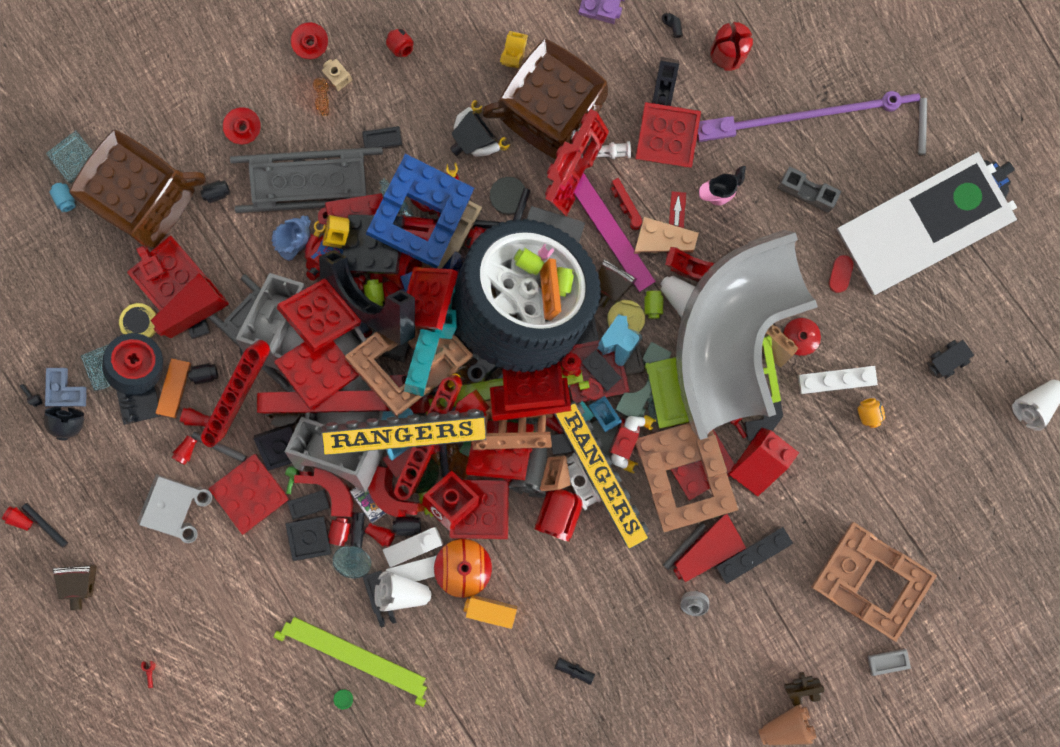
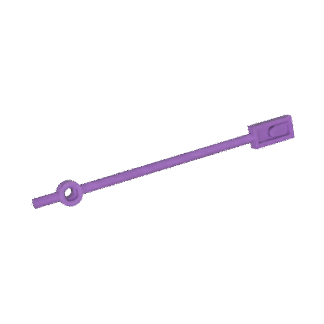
[697,91,920,142]

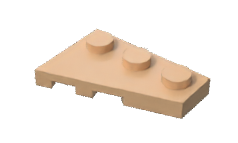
[634,217,699,254]

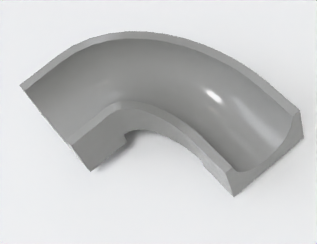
[676,230,818,440]
[236,273,384,493]

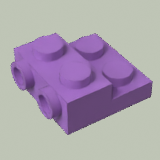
[578,0,625,24]

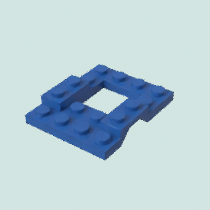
[366,154,474,268]

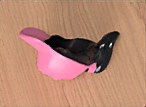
[699,166,746,206]

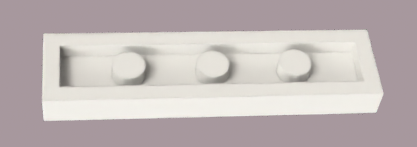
[798,366,878,394]

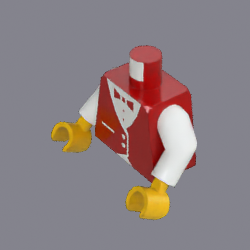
[608,415,656,474]

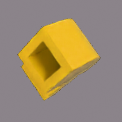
[500,31,528,68]
[322,215,349,249]

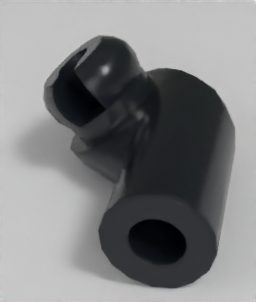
[662,13,683,38]

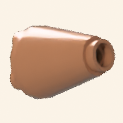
[759,704,817,746]

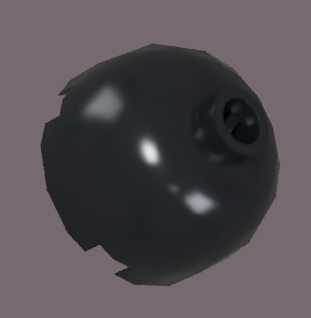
[43,407,85,441]

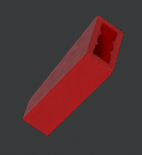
[150,273,229,339]
[673,514,746,582]

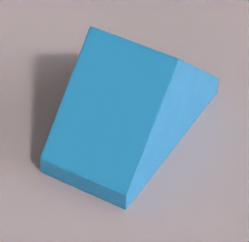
[589,396,622,432]

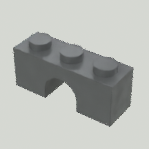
[777,166,841,213]

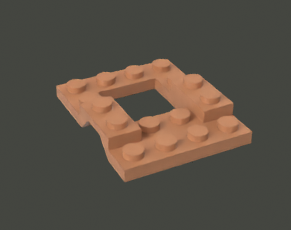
[345,327,473,417]
[635,423,738,533]
[811,522,937,642]

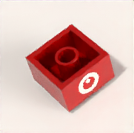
[422,471,479,531]

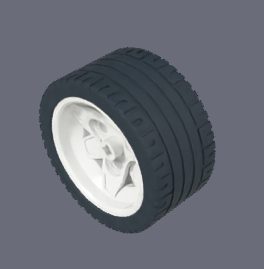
[451,219,601,372]

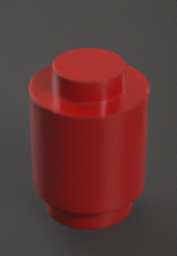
[328,517,351,546]

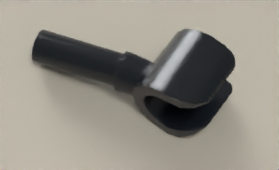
[20,384,43,407]

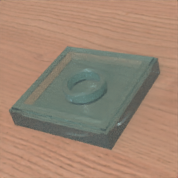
[46,131,93,184]

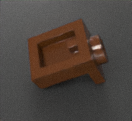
[449,451,469,479]

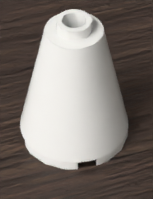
[660,276,695,318]
[1012,380,1060,431]
[374,571,431,611]

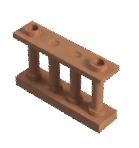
[472,401,553,450]

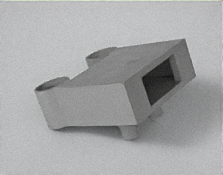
[137,474,212,543]

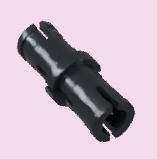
[350,512,365,552]
[554,657,595,685]

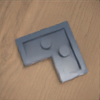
[45,368,87,407]

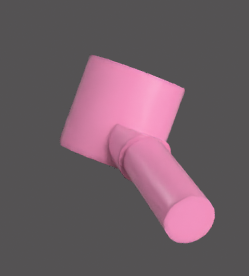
[538,244,554,261]

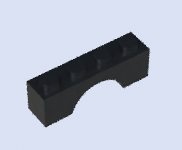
[714,526,793,584]

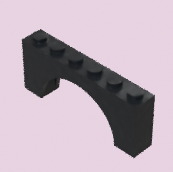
[319,250,415,345]

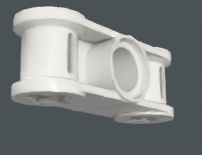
[567,452,601,510]

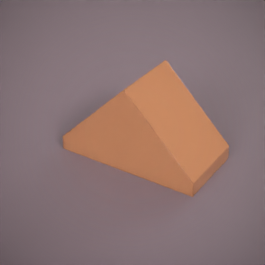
[540,456,571,491]

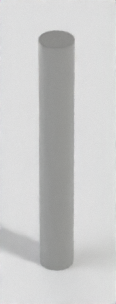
[918,98,927,155]

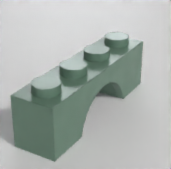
[615,342,672,418]

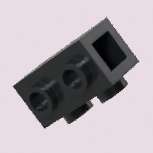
[926,340,974,379]

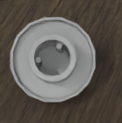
[680,591,709,616]

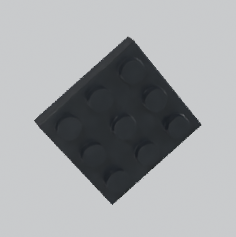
[343,215,405,275]

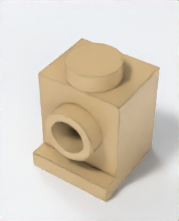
[322,59,352,91]

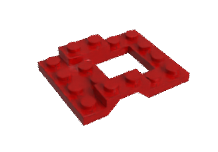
[545,109,609,217]

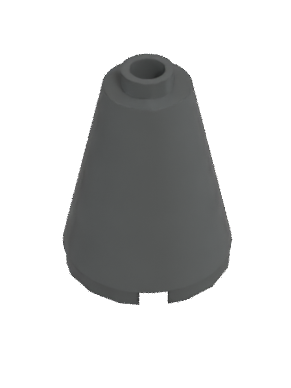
[509,448,547,498]

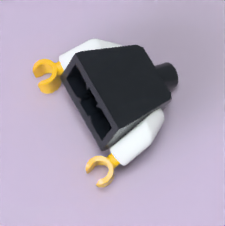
[450,100,510,157]

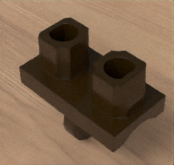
[784,672,824,706]

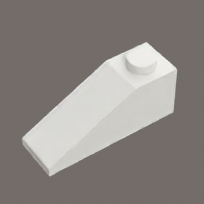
[383,527,443,567]

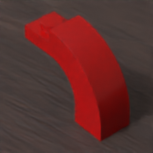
[665,247,715,282]
[368,466,425,517]
[294,468,353,517]

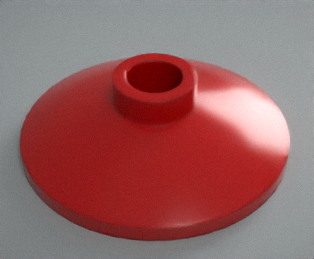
[291,22,328,60]
[223,107,261,145]
[783,318,821,356]

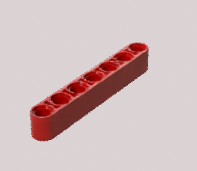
[201,340,270,447]
[394,375,462,500]
[257,390,390,414]

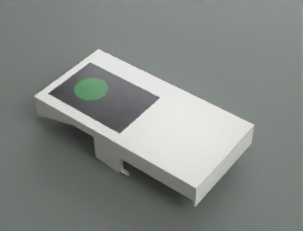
[837,152,1017,296]

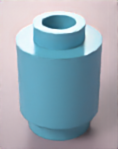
[49,183,76,212]

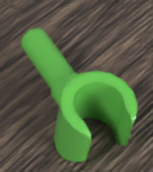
[285,466,299,494]

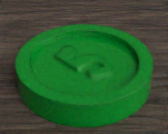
[333,689,353,710]

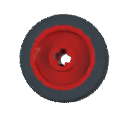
[103,333,163,395]

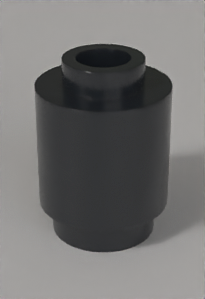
[200,180,231,204]
[188,363,218,385]
[393,516,421,536]

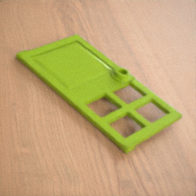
[645,335,781,429]

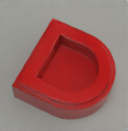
[580,377,603,400]

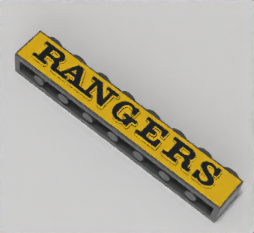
[554,401,649,549]
[321,409,486,455]

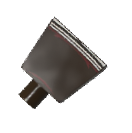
[598,259,637,308]
[53,565,97,610]

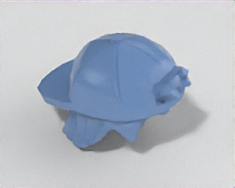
[271,215,311,261]

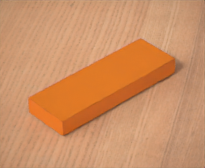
[540,258,561,321]
[156,358,191,419]

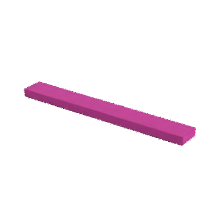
[574,173,656,293]

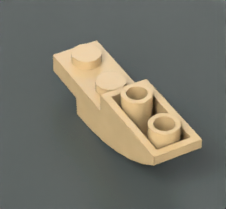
[430,201,482,269]

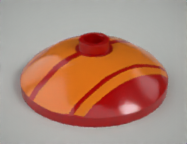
[434,539,492,598]

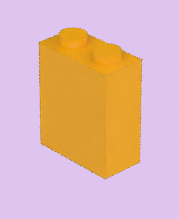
[463,595,517,629]

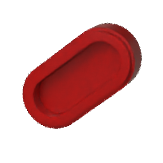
[828,255,853,293]

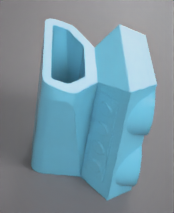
[597,314,642,367]

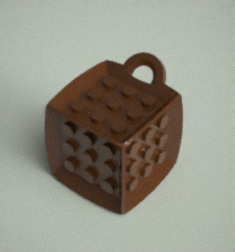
[482,39,608,159]
[69,130,206,248]

